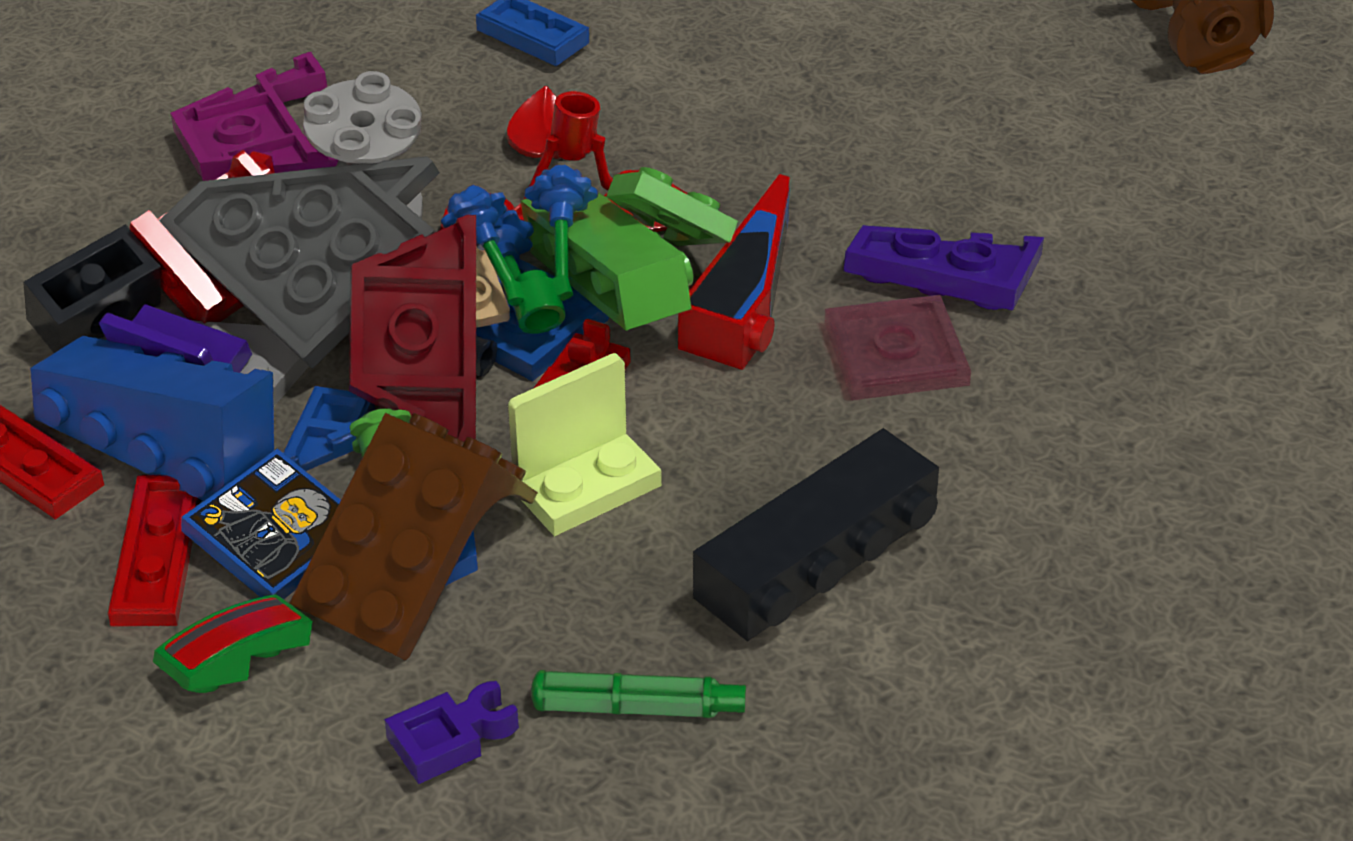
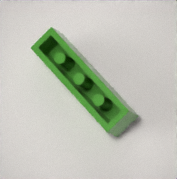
[520,192,693,331]

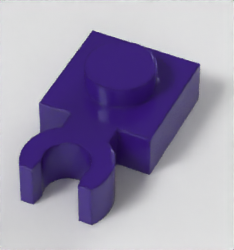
[384,681,519,784]

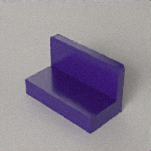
[99,304,252,373]

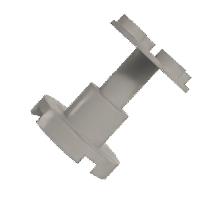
[303,71,423,219]

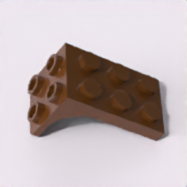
[289,413,538,661]

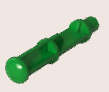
[531,670,746,718]

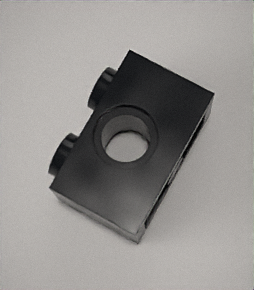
[23,224,161,353]

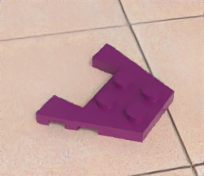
[170,52,339,181]

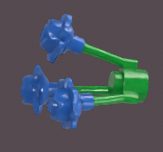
[441,165,598,334]

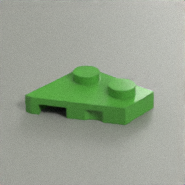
[606,167,738,246]

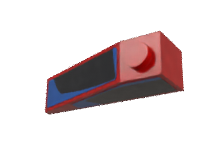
[678,174,790,370]

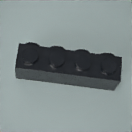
[693,428,939,642]

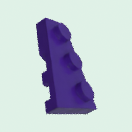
[843,225,1044,311]

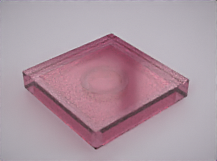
[825,295,971,401]

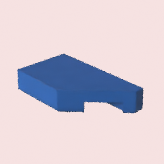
[283,386,375,471]

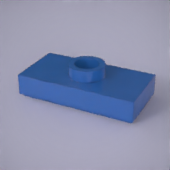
[476,0,589,66]

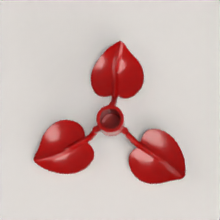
[440,86,687,232]

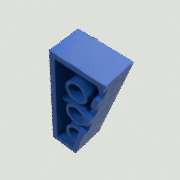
[30,336,274,501]

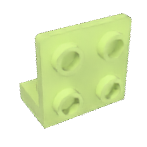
[508,353,662,537]

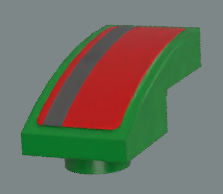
[153,594,312,693]

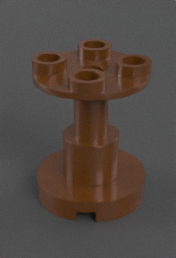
[1131,0,1274,74]

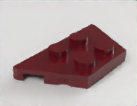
[349,215,476,442]

